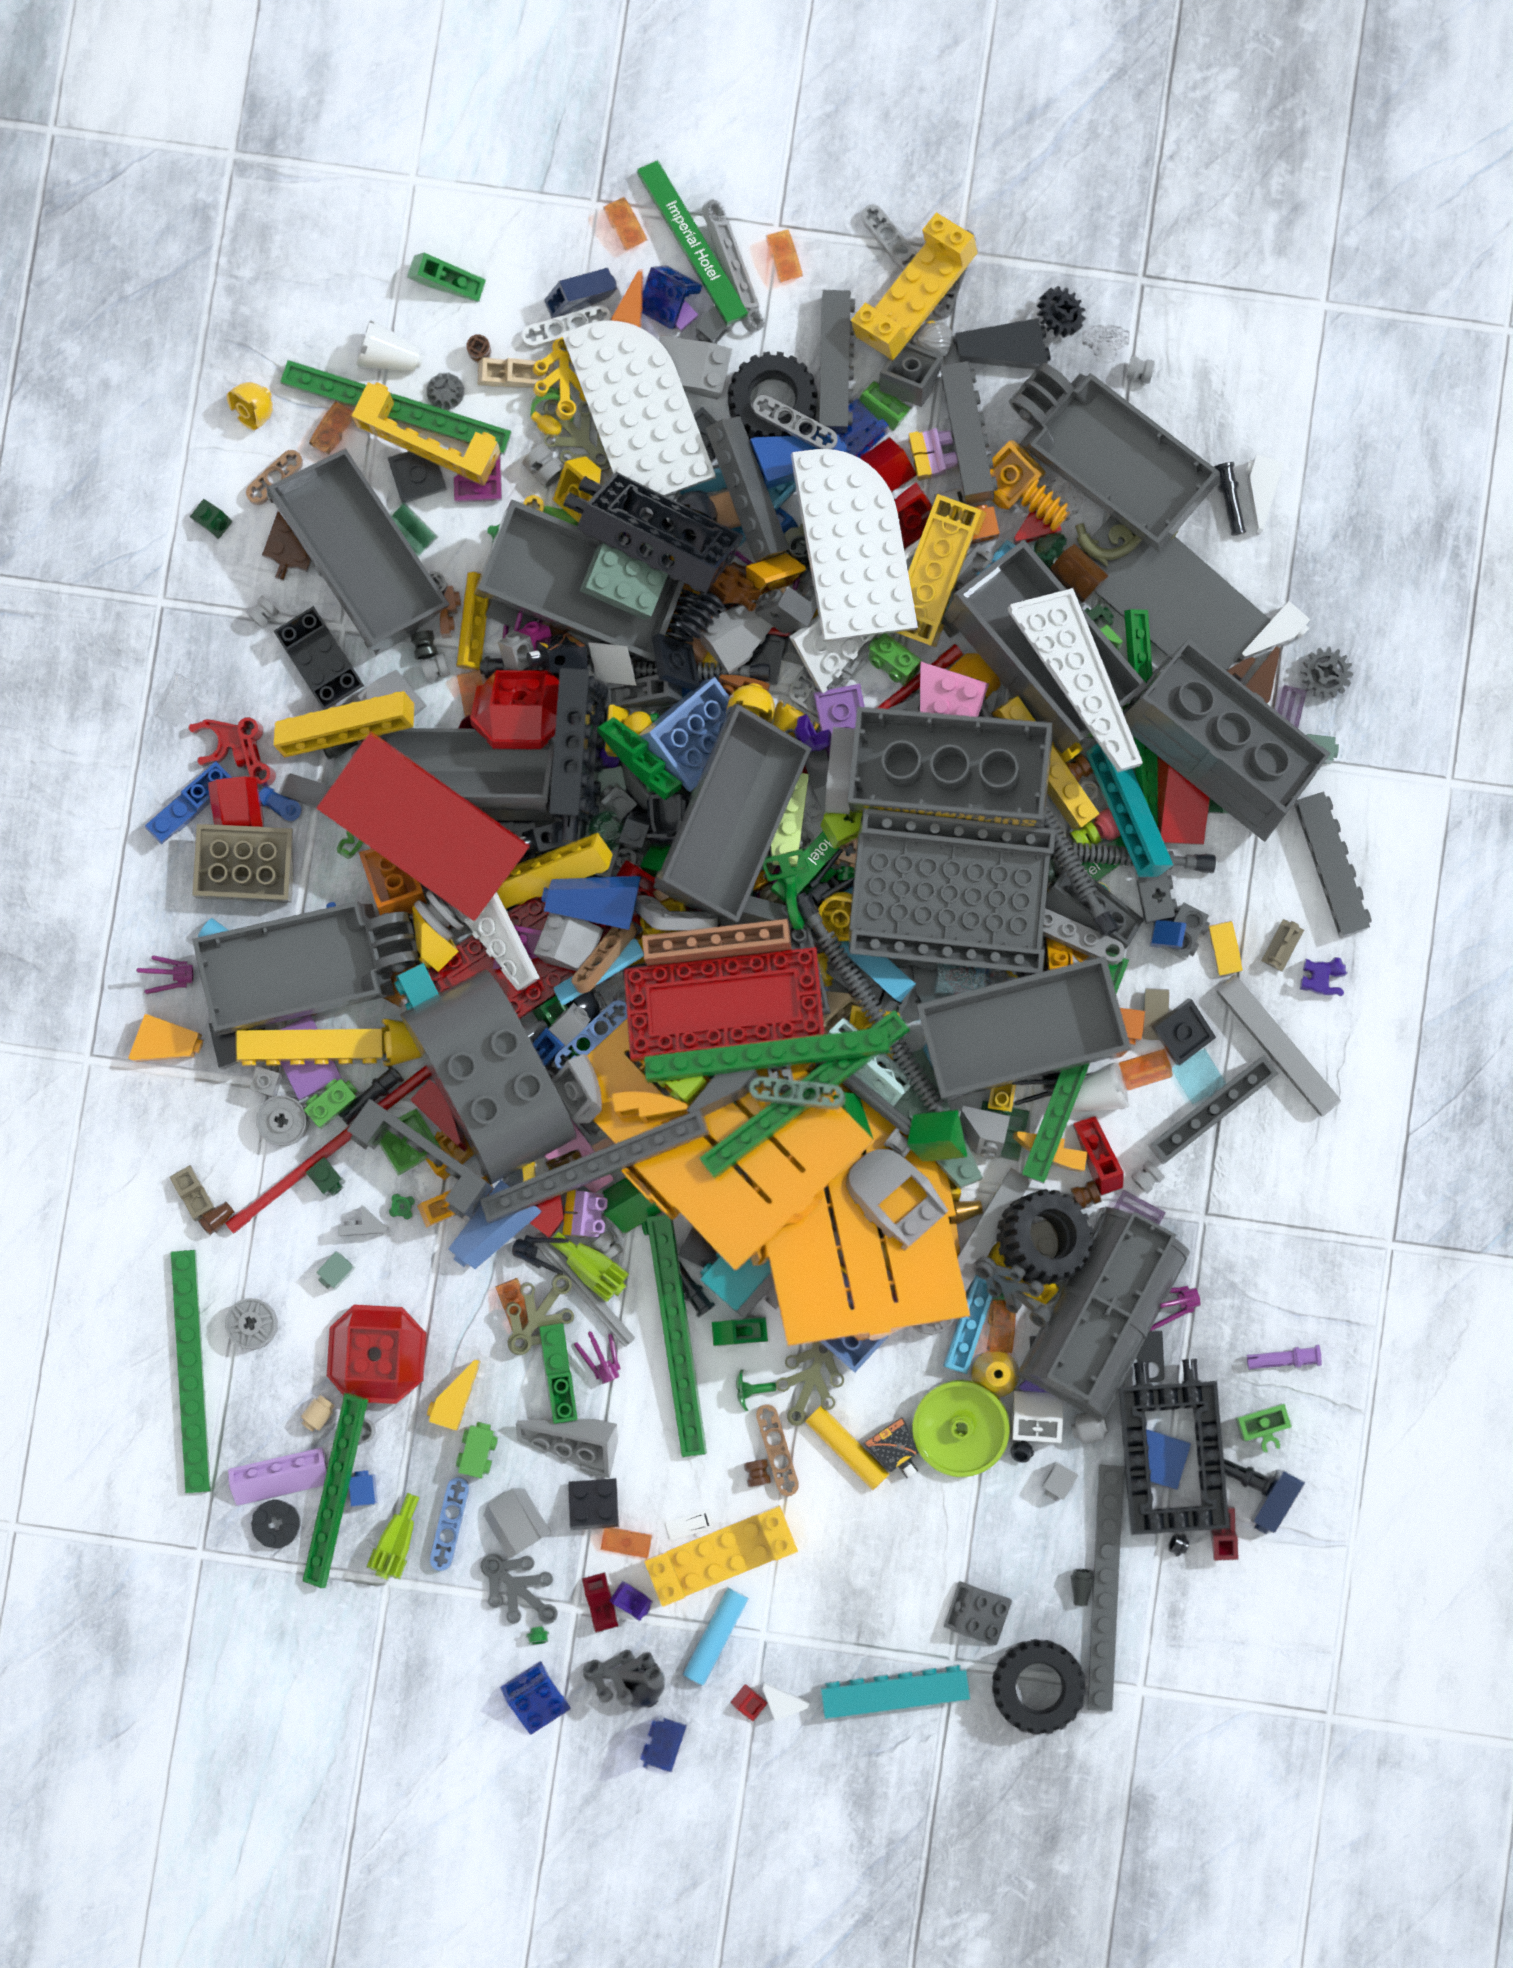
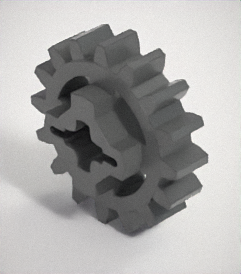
[1300,647,1353,699]

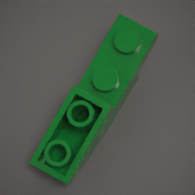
[539,1323,578,1424]

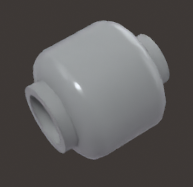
[1071,1413,1108,1444]

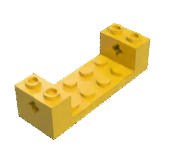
[851,212,978,360]
[352,382,501,486]
[896,494,986,647]
[644,1505,798,1607]

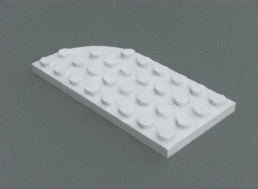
[562,321,716,496]
[791,449,918,642]

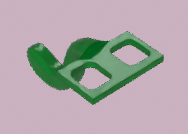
[763,849,810,930]

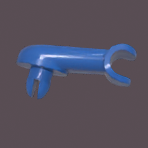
[259,786,301,821]

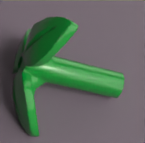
[736,1369,776,1411]

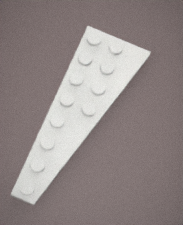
[790,538,921,694]
[1007,588,1143,772]
[445,892,540,991]

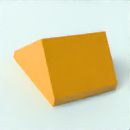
[746,553,806,595]

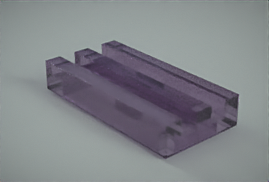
[1277,685,1307,728]
[1113,1189,1166,1225]

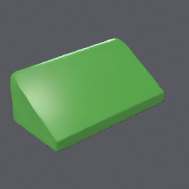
[857,381,911,431]

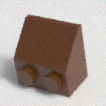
[1049,544,1109,604]

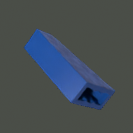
[750,434,848,489]
[542,876,641,930]

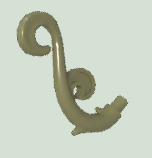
[1075,523,1179,567]

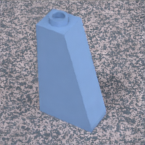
[448,1180,541,1269]

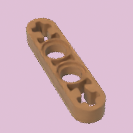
[571,922,637,993]
[756,1404,799,1496]

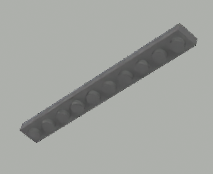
[480,1110,710,1223]
[1088,1465,1124,1711]

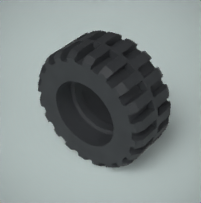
[728,351,818,439]
[996,1189,1093,1286]
[992,1639,1086,1735]

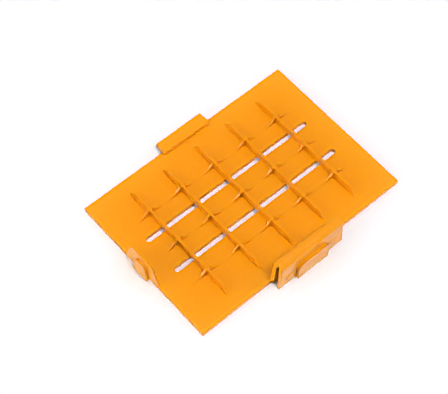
[587,1019,874,1271]
[736,1064,970,1346]

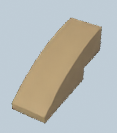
[477,357,554,388]

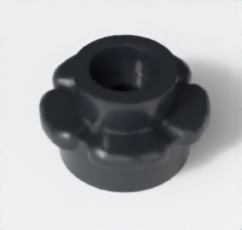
[1011,1440,1034,1463]
[1168,1533,1189,1557]

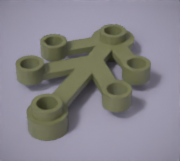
[543,399,610,471]
[506,1274,574,1355]
[776,1341,844,1426]

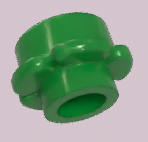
[526,1627,550,1645]

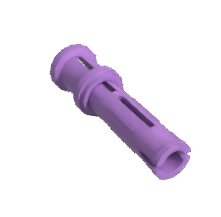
[1247,1344,1322,1370]

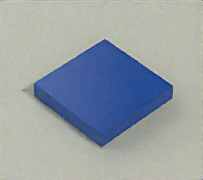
[1146,1429,1191,1490]

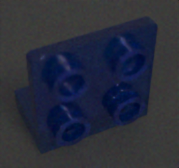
[642,265,703,329]
[836,399,889,458]
[500,1661,571,1735]
[640,1716,687,1773]

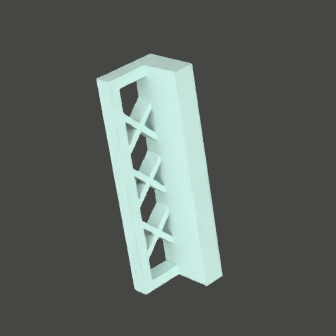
[827,1018,913,1107]

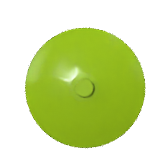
[912,1380,1010,1477]

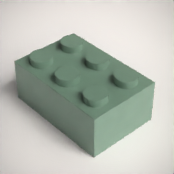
[579,543,668,620]

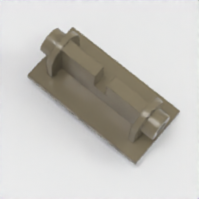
[1261,919,1304,972]

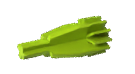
[551,1232,629,1302]
[367,1493,419,1580]

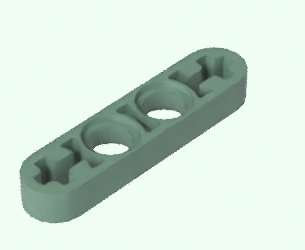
[750,1077,845,1109]

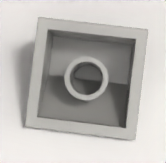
[357,670,427,716]
[534,913,603,971]
[959,1106,1010,1159]

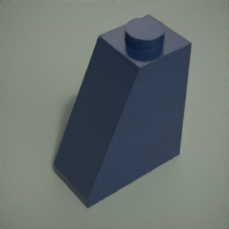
[544,268,617,318]
[1250,1470,1305,1535]

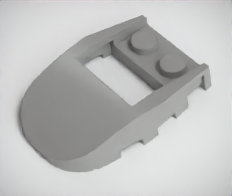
[846,1149,948,1250]

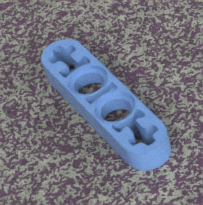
[555,1000,627,1070]
[430,1477,469,1571]

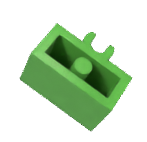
[1235,1404,1292,1453]

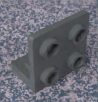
[943,1581,1012,1645]

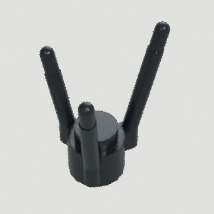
[807,848,854,906]
[1012,1072,1060,1105]
[512,1235,569,1274]

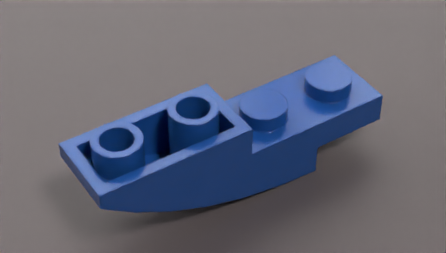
[145,761,232,845]

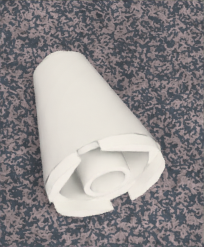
[356,320,424,371]
[1072,1062,1129,1112]

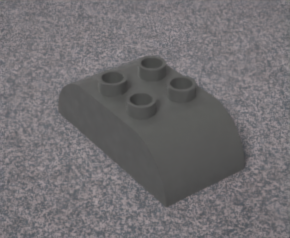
[399,969,576,1185]

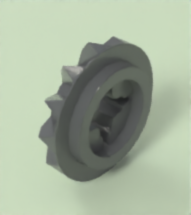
[427,372,464,410]

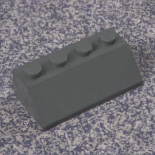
[1045,867,1144,955]

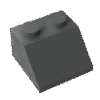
[879,343,943,407]

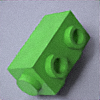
[868,633,922,686]
[304,1079,358,1129]
[456,1422,498,1479]

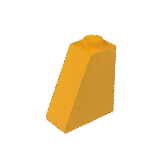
[128,1014,204,1062]

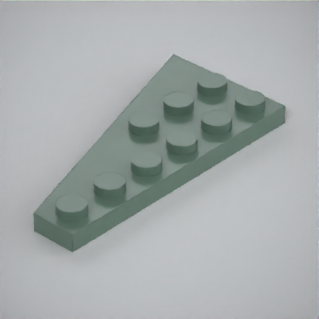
[879,1048,983,1189]

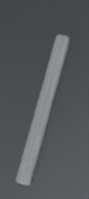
[534,1232,635,1347]

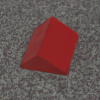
[860,437,917,493]

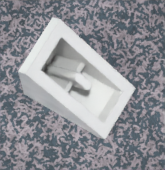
[763,1682,809,1721]

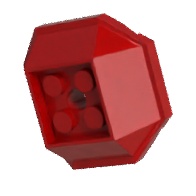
[470,670,559,749]
[326,1304,427,1404]

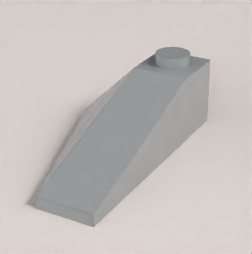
[699,588,777,674]
[516,1419,618,1478]

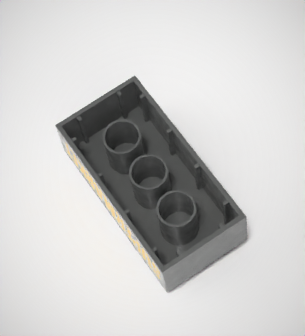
[848,707,1053,828]

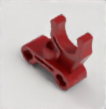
[189,717,276,787]

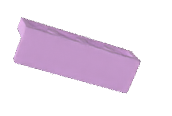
[228,1447,327,1505]

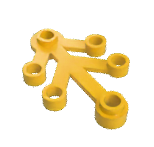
[533,337,586,420]

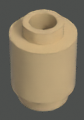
[300,1395,335,1432]

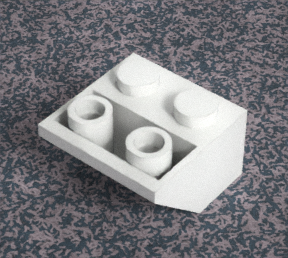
[1011,1391,1063,1443]

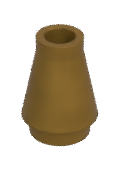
[948,1200,983,1225]

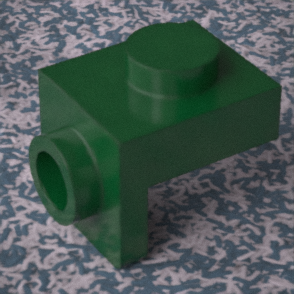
[189,499,232,539]
[1084,603,1114,627]
[305,1157,346,1197]

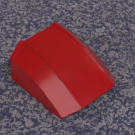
[894,482,933,549]
[208,776,264,827]

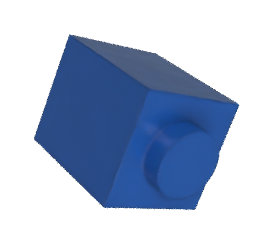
[349,1470,378,1507]

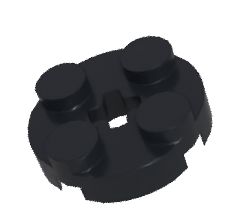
[251,1499,301,1548]

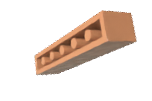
[642,919,792,966]

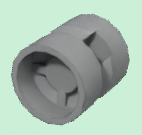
[522,443,564,488]

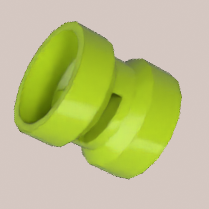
[1069,821,1102,845]

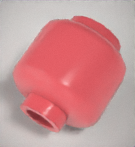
[1093,807,1121,841]

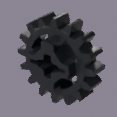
[1036,286,1086,338]

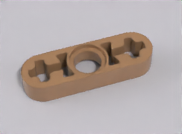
[246,450,303,505]

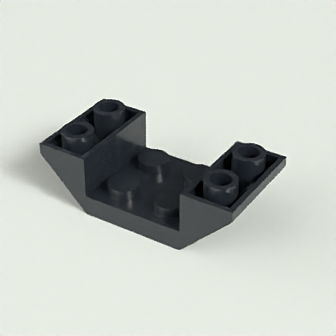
[273,606,364,710]

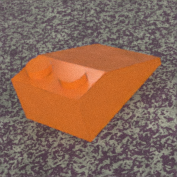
[358,848,427,916]

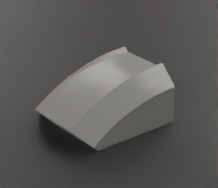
[551,1054,601,1123]
[484,1488,551,1559]

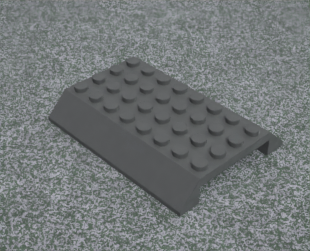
[849,808,1056,974]

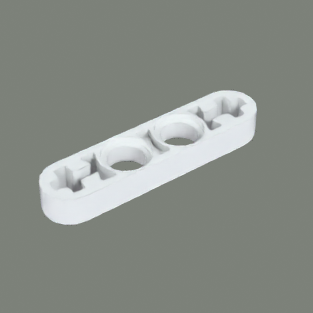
[522,305,611,348]

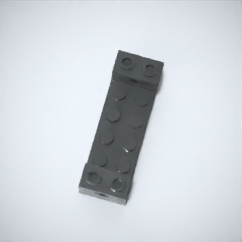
[755,566,817,634]
[347,1099,493,1219]

